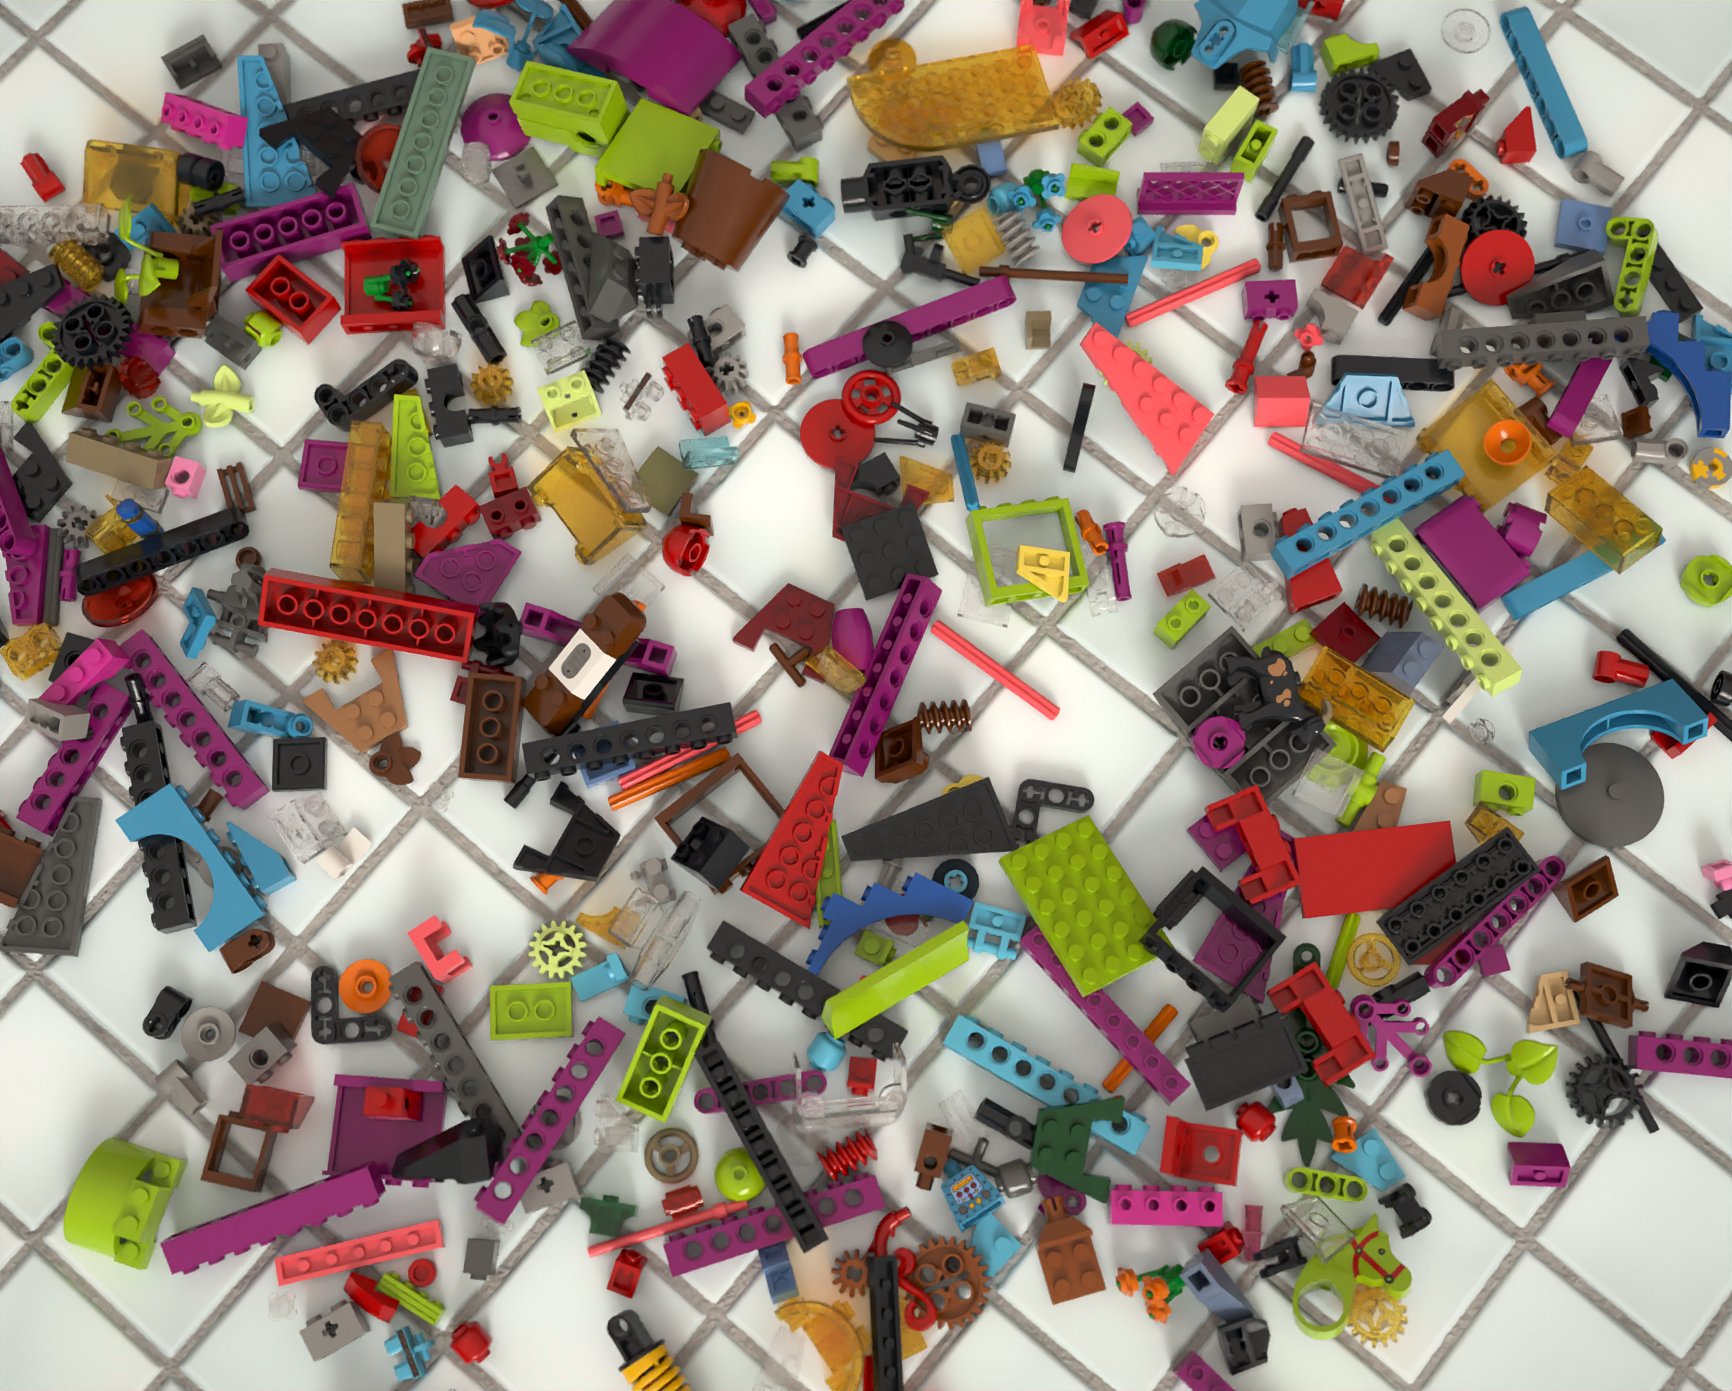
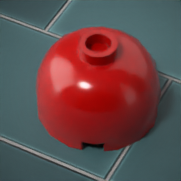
[662,524,710,577]

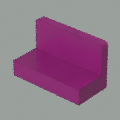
[1507,1142,1571,1187]

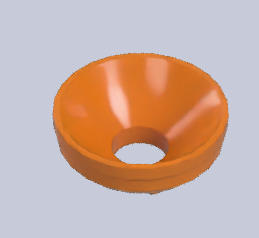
[1483,419,1532,466]

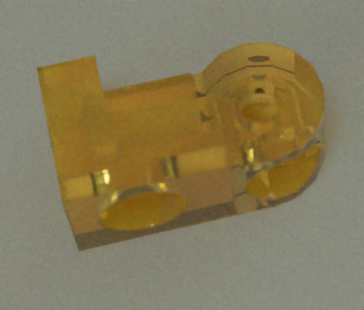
[951,347,1002,386]

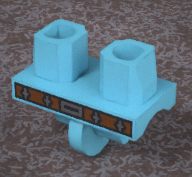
[384,1326,435,1381]

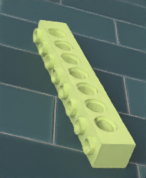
[1370,518,1522,697]

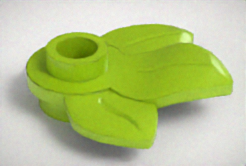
[514,301,561,347]

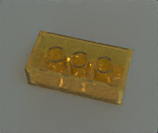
[1544,465,1663,574]
[1298,646,1416,753]

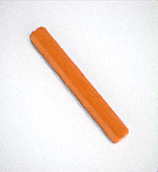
[1102,1004,1178,1093]

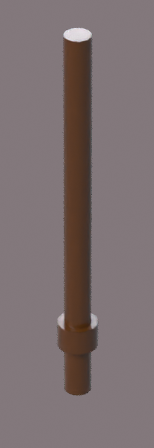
[979,265,1129,284]

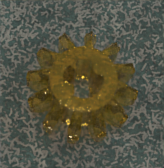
[470,362,514,406]
[969,440,1011,484]
[312,640,359,685]

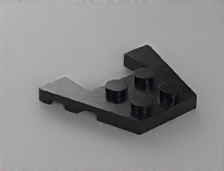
[259,107,366,199]
[12,421,73,523]
[513,781,621,882]

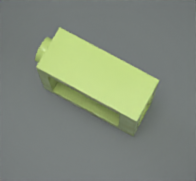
[537,370,602,433]

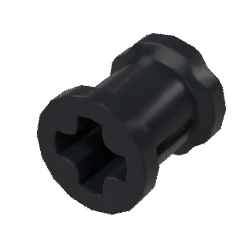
[787,234,818,268]

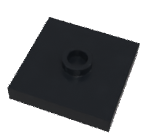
[272,737,328,792]

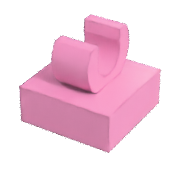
[1701,859,1732,891]

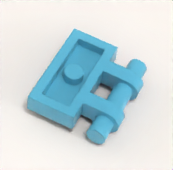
[967,902,1027,960]

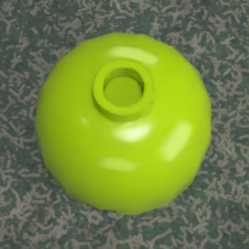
[714,1147,766,1202]

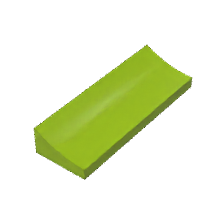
[821,920,970,1040]

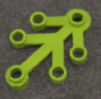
[105,396,202,458]

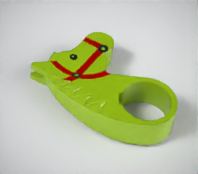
[1292,1214,1412,1340]

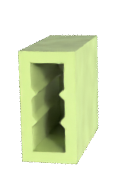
[1197,86,1260,165]

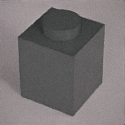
[463,1238,500,1280]

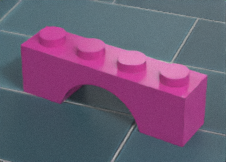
[26,638,131,711]

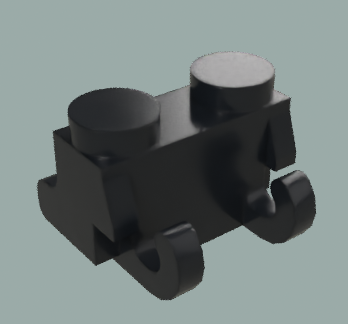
[1377,1183,1432,1239]

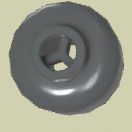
[994,1159,1036,1199]

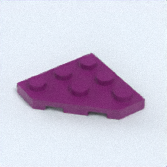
[414,538,522,616]

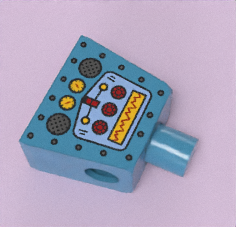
[941,1160,1006,1233]

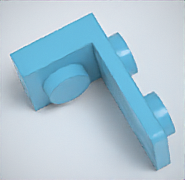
[571,952,630,1002]

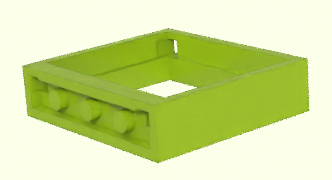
[965,496,1089,606]

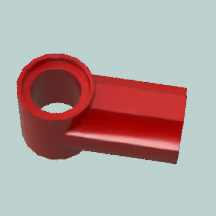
[20,153,66,203]
[1592,651,1650,689]

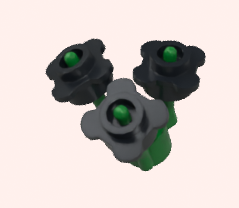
[363,258,420,312]

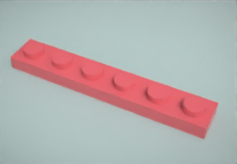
[274,1219,445,1286]

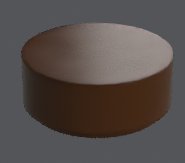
[1386,141,1400,166]

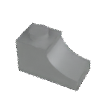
[1305,288,1359,345]
[25,698,90,741]

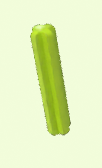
[1325,913,1361,990]

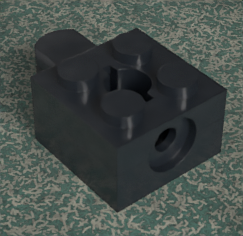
[635,236,674,318]

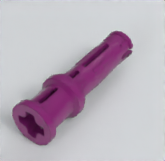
[1102,522,1132,601]

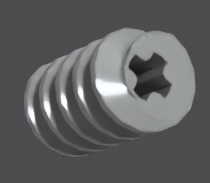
[991,210,1040,266]

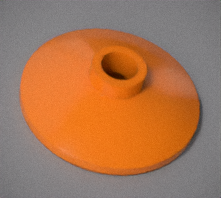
[339,959,392,1014]

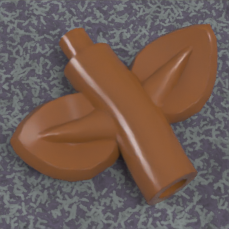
[629,173,689,236]

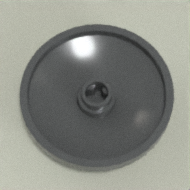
[1555,743,1664,848]

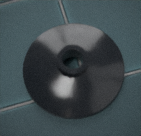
[862,321,913,368]

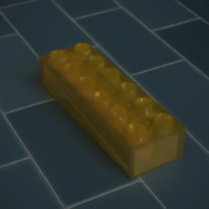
[329,420,392,585]

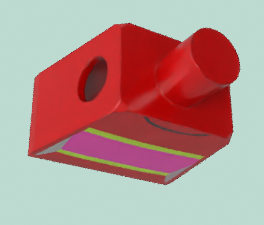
[363,1087,423,1121]

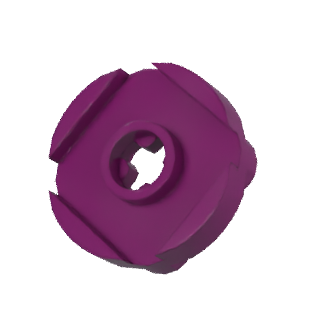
[1190,716,1246,769]

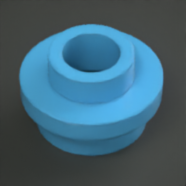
[286,713,313,738]

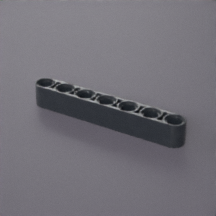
[74,507,250,596]

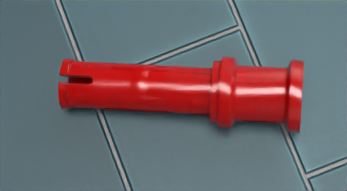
[1225,320,1268,394]

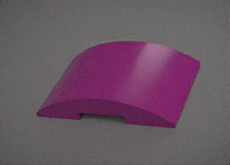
[567,0,742,117]

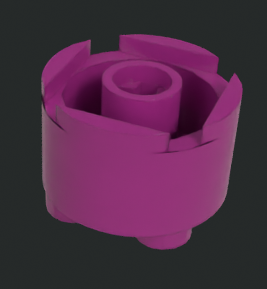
[1495,502,1547,558]

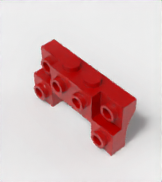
[1204,784,1302,906]
[1266,962,1376,1087]

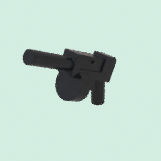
[900,234,981,287]

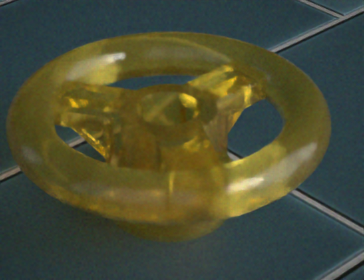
[1347,933,1401,987]

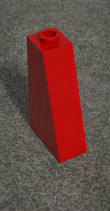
[1277,508,1343,615]

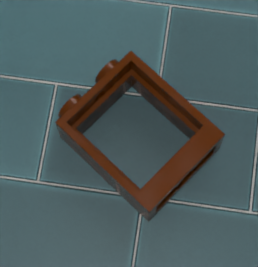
[1278,190,1343,263]
[200,1110,279,1192]

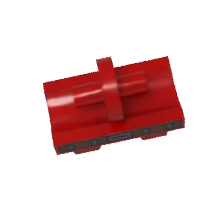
[406,28,442,68]

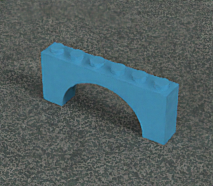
[1529,679,1709,790]
[115,783,268,952]

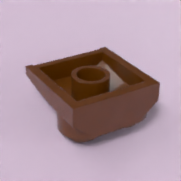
[875,717,929,784]

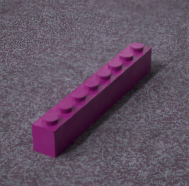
[160,1160,386,1275]

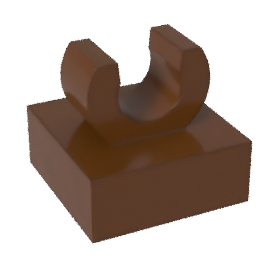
[1621,406,1653,439]

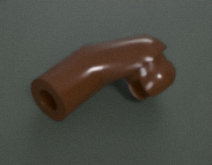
[1286,351,1316,379]

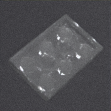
[957,545,1020,628]

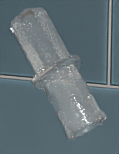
[0,401,17,452]

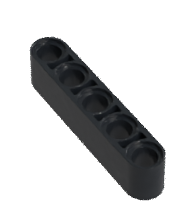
[1331,355,1455,392]

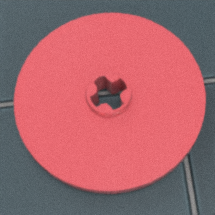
[1061,194,1133,264]

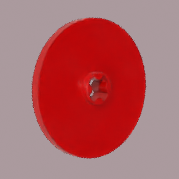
[1460,229,1535,306]
[800,399,875,470]

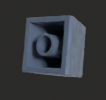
[1356,632,1444,703]

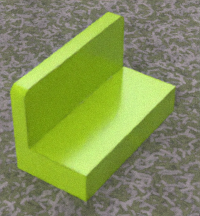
[1065,163,1120,201]

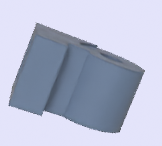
[1270,1076,1304,1109]

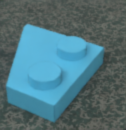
[1151,225,1204,271]
[1329,1129,1406,1191]
[969,1214,1022,1284]

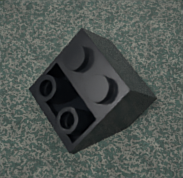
[670,816,750,891]

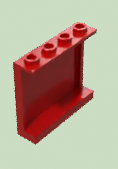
[340,235,446,334]

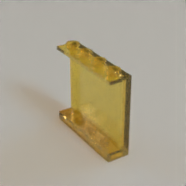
[1416,378,1558,514]

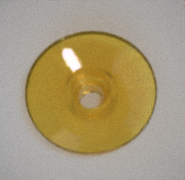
[868,38,916,83]

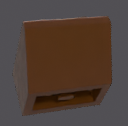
[1404,169,1474,218]
[61,363,125,423]

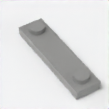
[1337,153,1388,256]

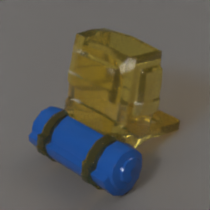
[84,494,164,554]

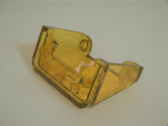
[82,140,191,227]
[527,446,647,565]

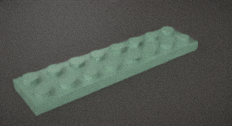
[370,47,476,240]

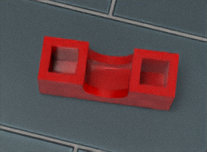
[411,484,481,560]

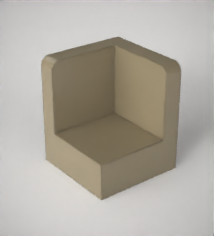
[1024,311,1052,349]

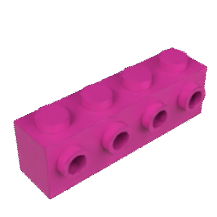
[161,92,248,150]
[1108,1185,1223,1227]

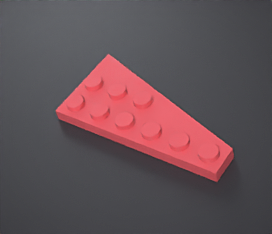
[1079,322,1214,475]

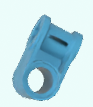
[0,337,34,382]

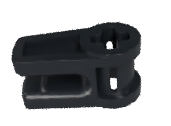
[1252,1235,1308,1278]

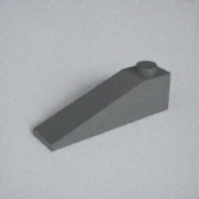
[1506,249,1614,319]

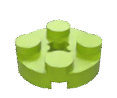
[1680,554,1732,607]

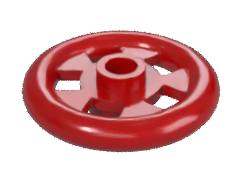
[841,370,901,425]

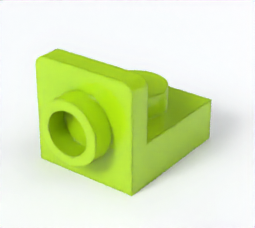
[854,929,897,967]

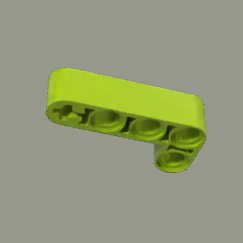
[1606,217,1659,318]
[11,322,75,424]

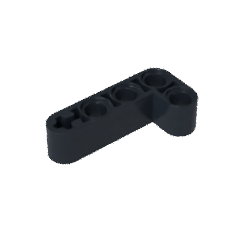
[314,359,419,432]

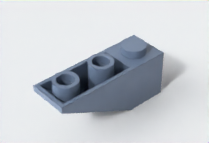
[1180,1248,1260,1323]

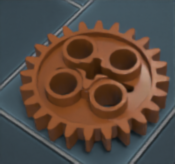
[904,1236,992,1330]

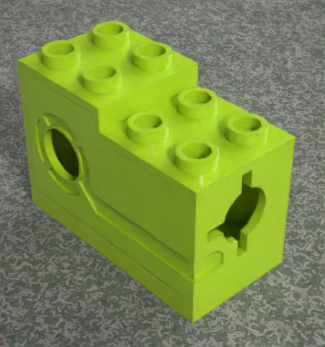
[509,61,630,158]

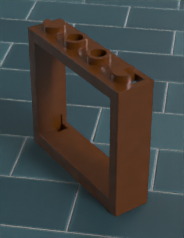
[654,753,785,895]

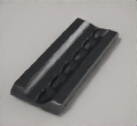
[1376,827,1541,966]

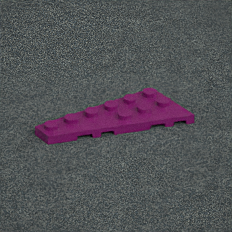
[1192,829,1294,1005]

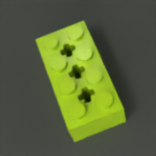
[615,995,712,1123]

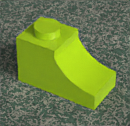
[1319,33,1380,77]

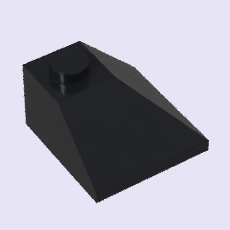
[1664,941,1732,1008]

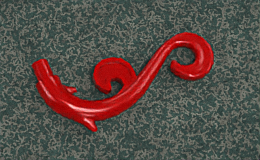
[867,1206,937,1332]

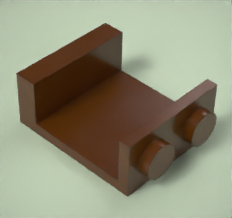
[0,826,45,909]

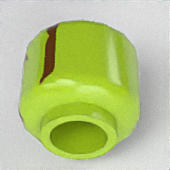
[244,310,283,348]

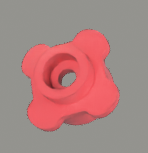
[1294,323,1324,351]

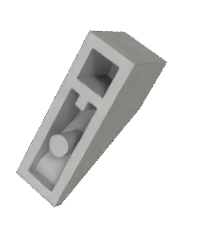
[258,43,291,105]

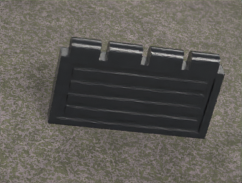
[1184,1011,1309,1111]

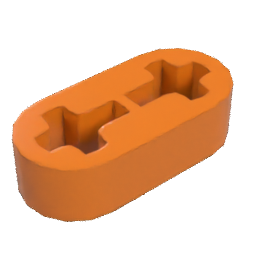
[1447,159,1489,201]

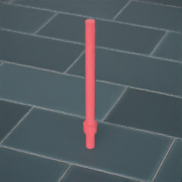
[587,1201,749,1258]

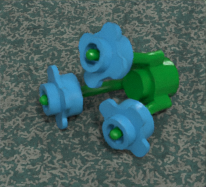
[1007,169,1066,232]

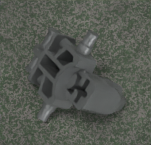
[207,562,268,657]

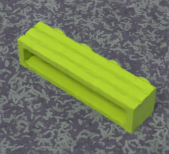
[376,1271,446,1325]

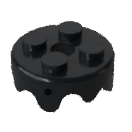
[473,602,523,668]

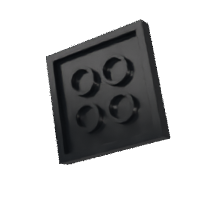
[840,502,939,601]

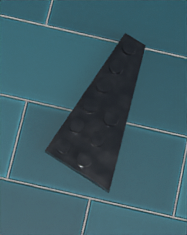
[0,263,66,344]
[841,777,1019,862]

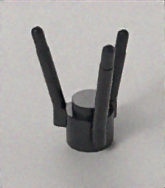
[874,402,939,448]

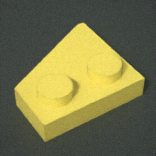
[1016,545,1070,602]

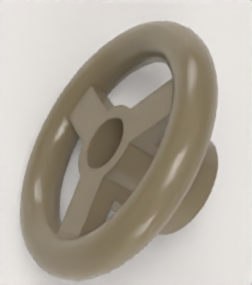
[644,1128,699,1184]

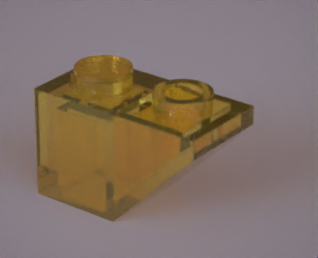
[1464,802,1525,845]

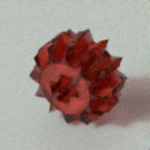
[115,355,161,400]

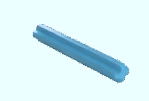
[950,433,980,512]

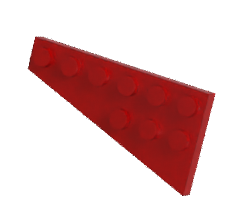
[739,750,844,929]

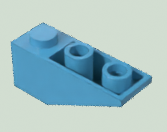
[226,822,297,896]

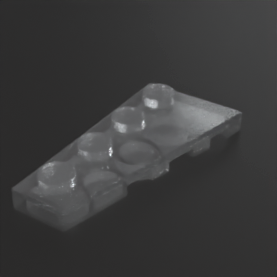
[570,428,652,513]

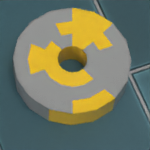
[1689,448,1732,489]

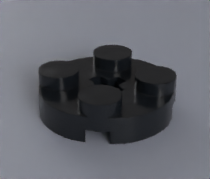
[78,231,132,282]
[1424,1071,1482,1126]

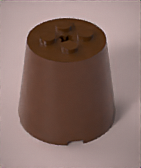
[671,149,790,272]

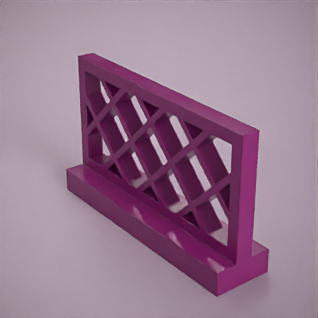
[1136,172,1244,215]

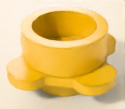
[728,401,756,429]

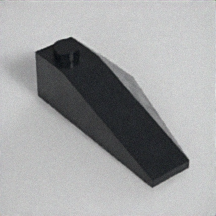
[391,1116,502,1184]

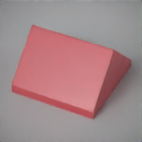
[1254,376,1310,427]

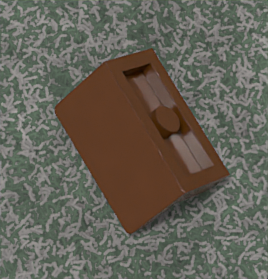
[679,492,714,536]

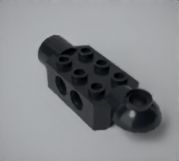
[841,155,991,221]

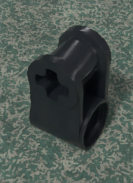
[142,986,192,1040]

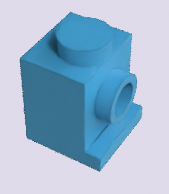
[1123,215,1156,256]

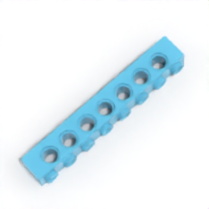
[942,1013,1150,1156]

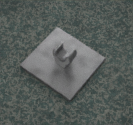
[491,147,558,209]

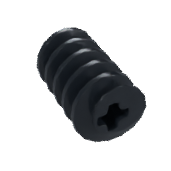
[579,336,631,394]

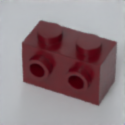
[479,486,541,540]

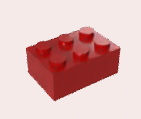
[245,254,341,345]
[661,343,731,437]

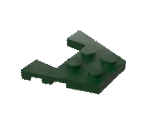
[1029,1095,1125,1204]

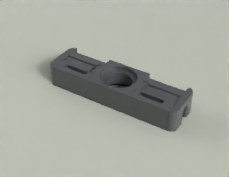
[883,339,961,375]

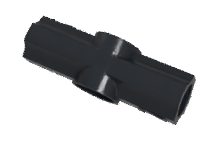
[451,293,507,366]
[1348,971,1430,1027]
[974,1097,1035,1151]

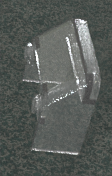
[790,1043,907,1133]

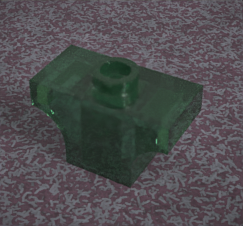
[579,1194,639,1237]

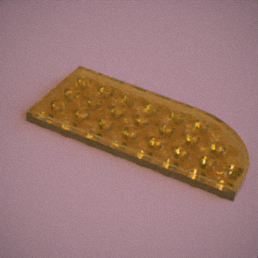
[847,44,1060,152]

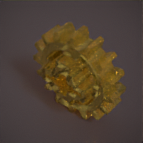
[1049,77,1102,130]
[1347,1285,1408,1348]

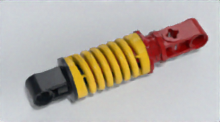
[607,1309,691,1391]

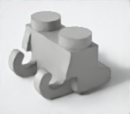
[630,858,677,906]

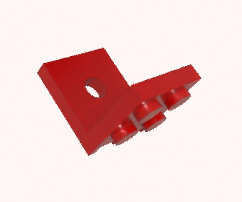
[1160,1115,1243,1187]

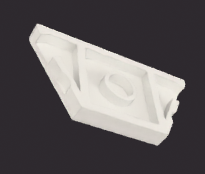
[1442,643,1514,724]

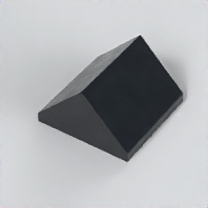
[461,235,510,304]
[623,672,684,716]

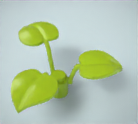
[114,195,179,306]
[1443,1030,1558,1137]

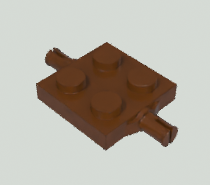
[1565,961,1649,1029]

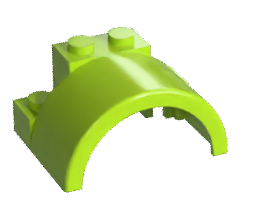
[63,1137,188,1270]

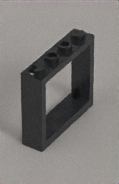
[1139,866,1287,1013]

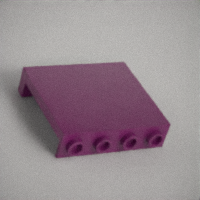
[322,1074,448,1188]

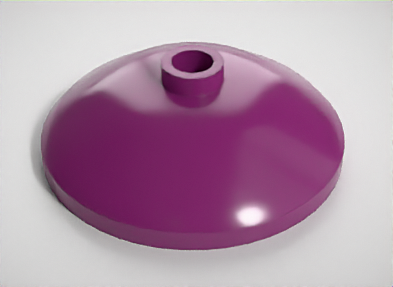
[460,93,531,161]

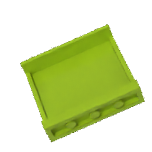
[594,98,723,194]

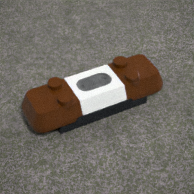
[523,592,647,735]

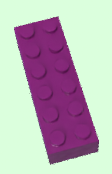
[209,183,373,282]

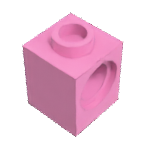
[164,456,207,499]

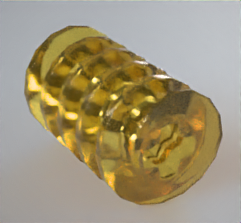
[49,238,105,292]

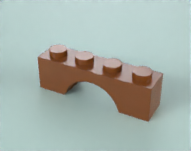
[1402,213,1470,321]

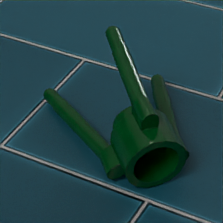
[904,208,953,242]

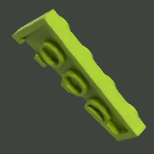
[389,394,442,500]

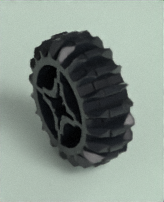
[1460,195,1527,244]
[1565,1053,1643,1129]

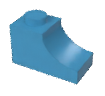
[228,700,294,739]

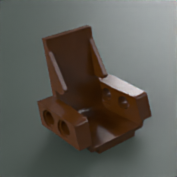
[136,229,223,339]

